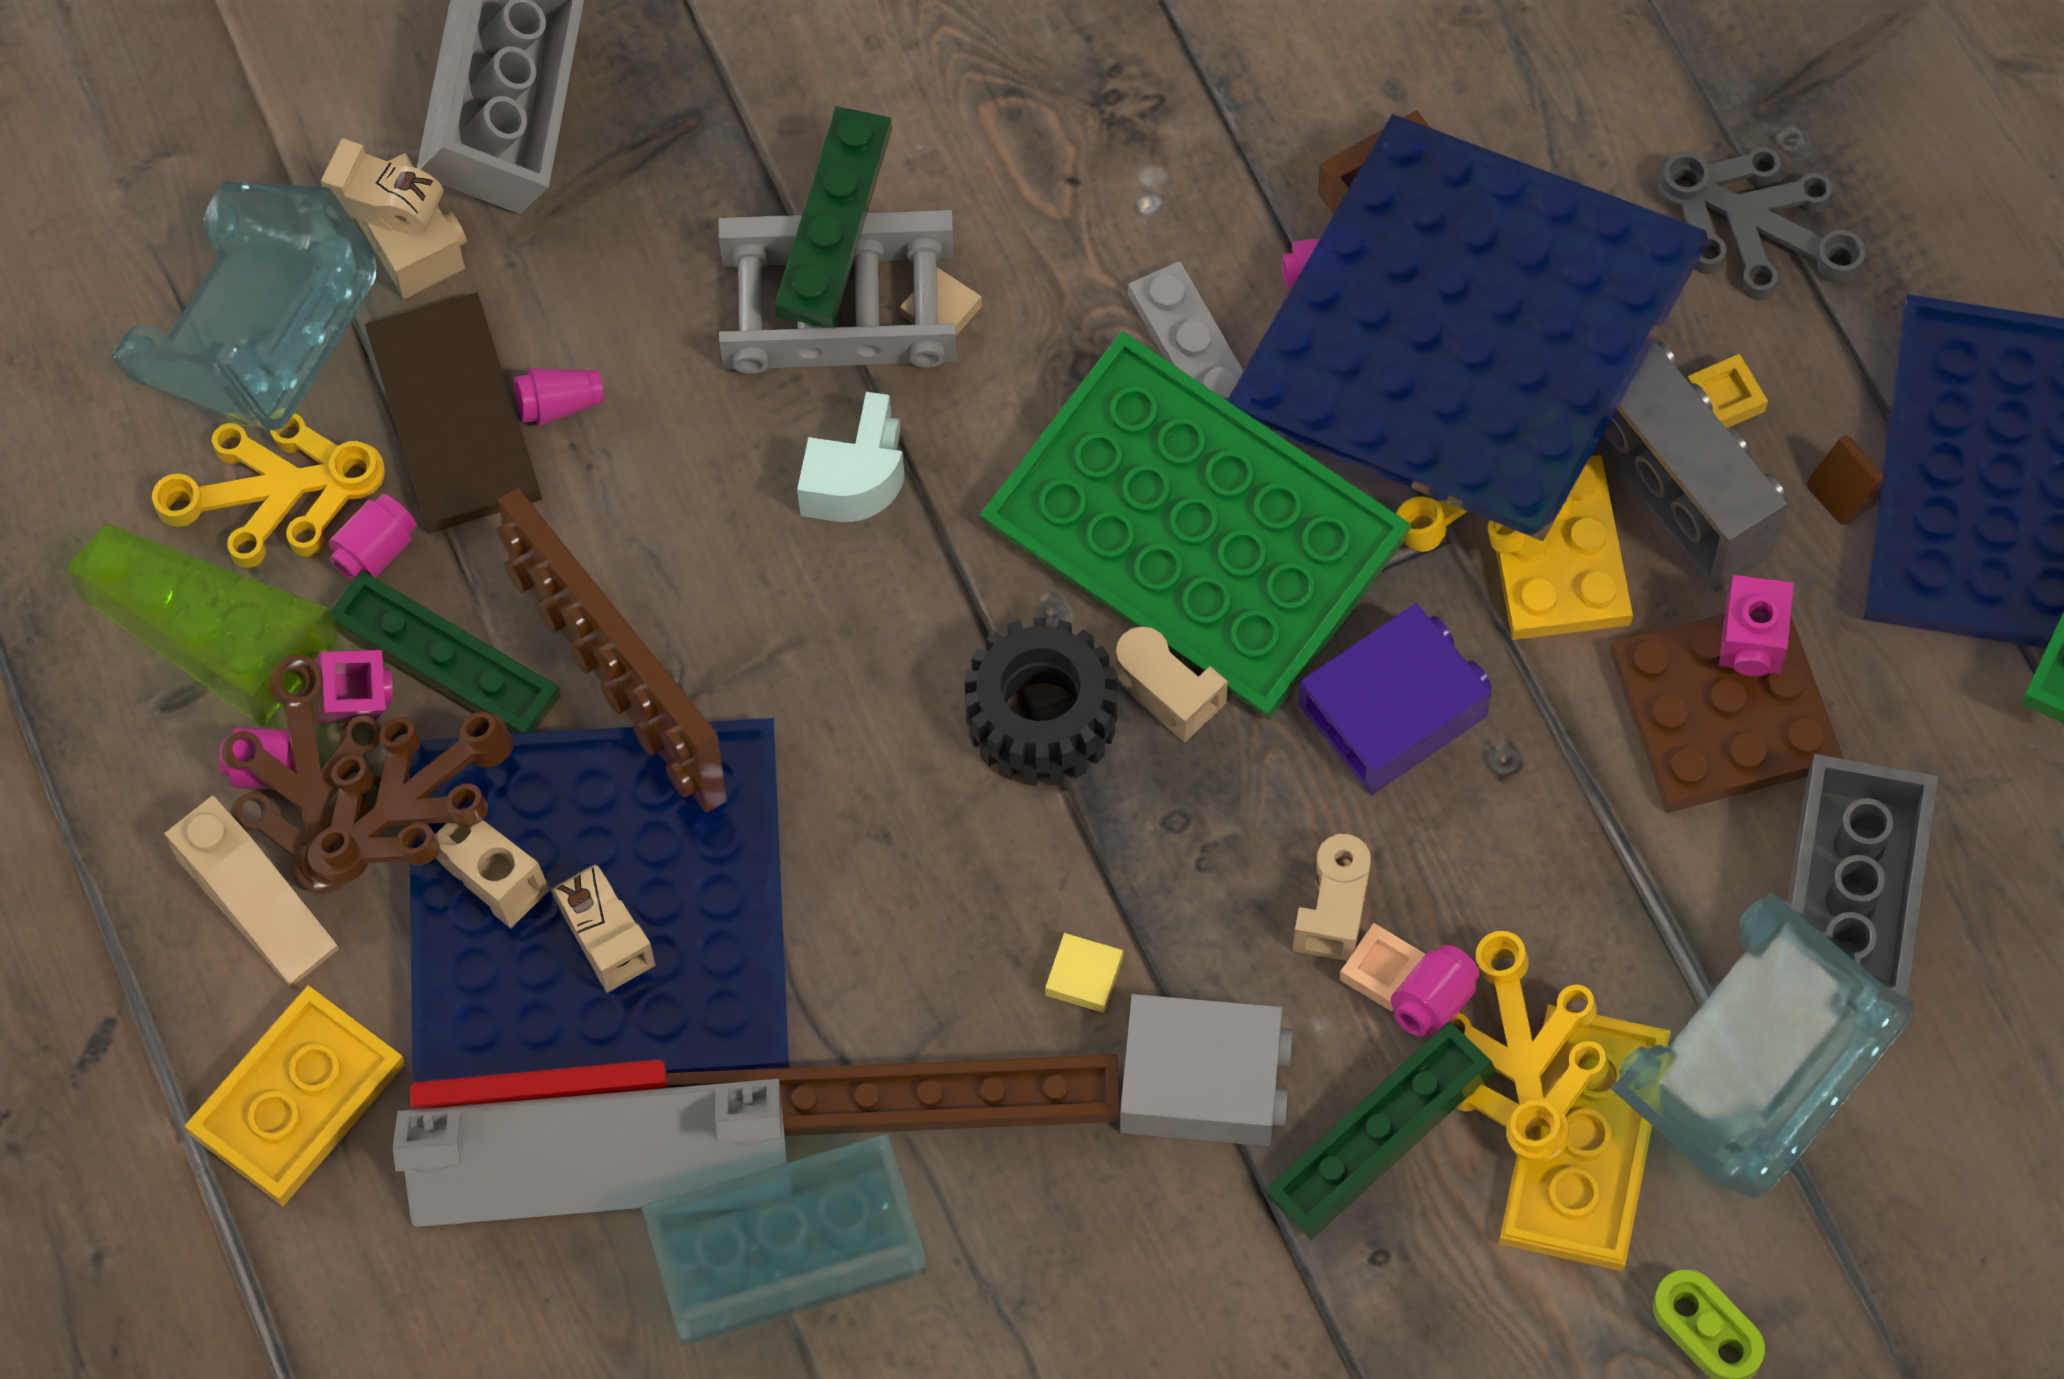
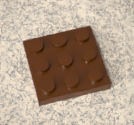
[1610,614,1844,813]

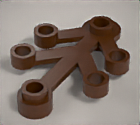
[221,655,381,894]
[308,712,513,884]

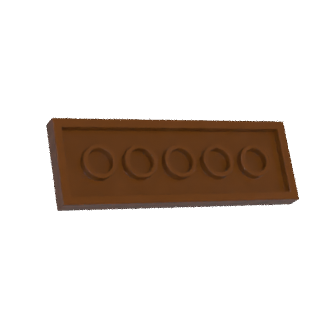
[497,488,727,813]

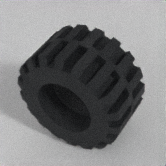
[964,618,1117,786]

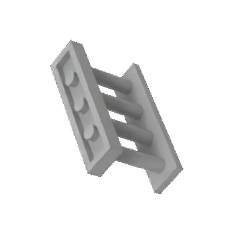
[719,210,957,374]

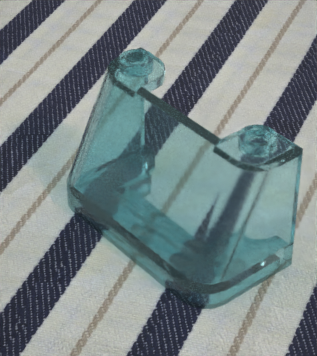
[111,181,377,431]
[1611,892,1915,1198]

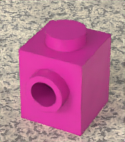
[1719,575,1794,676]
[313,650,393,724]

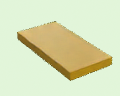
[1498,1004,1671,1272]

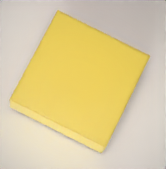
[1045,933,1123,1013]

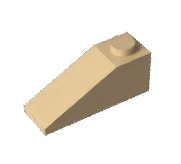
[164,795,339,988]

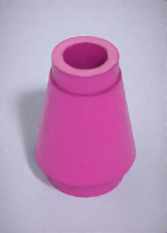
[514,368,604,427]

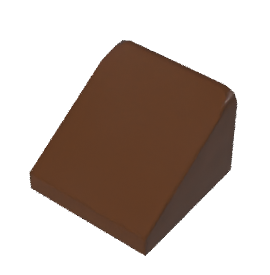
[1807,435,1885,525]

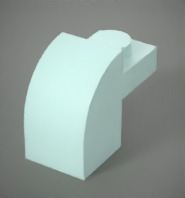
[797,392,905,522]

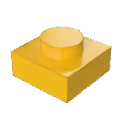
[1687,354,1768,429]

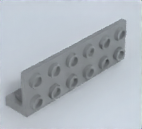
[393,1079,790,1227]

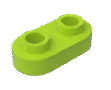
[1653,1270,1765,1379]

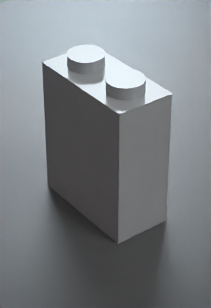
[1120,994,1293,1146]

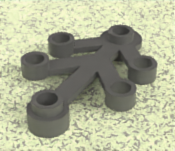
[1655,147,1866,300]

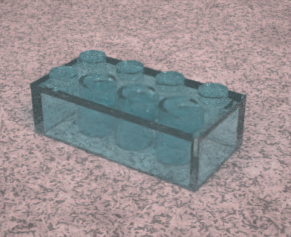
[641,1133,927,1347]

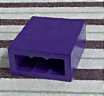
[1298,603,1492,795]

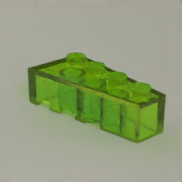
[66,523,339,726]

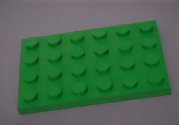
[980,331,1412,720]

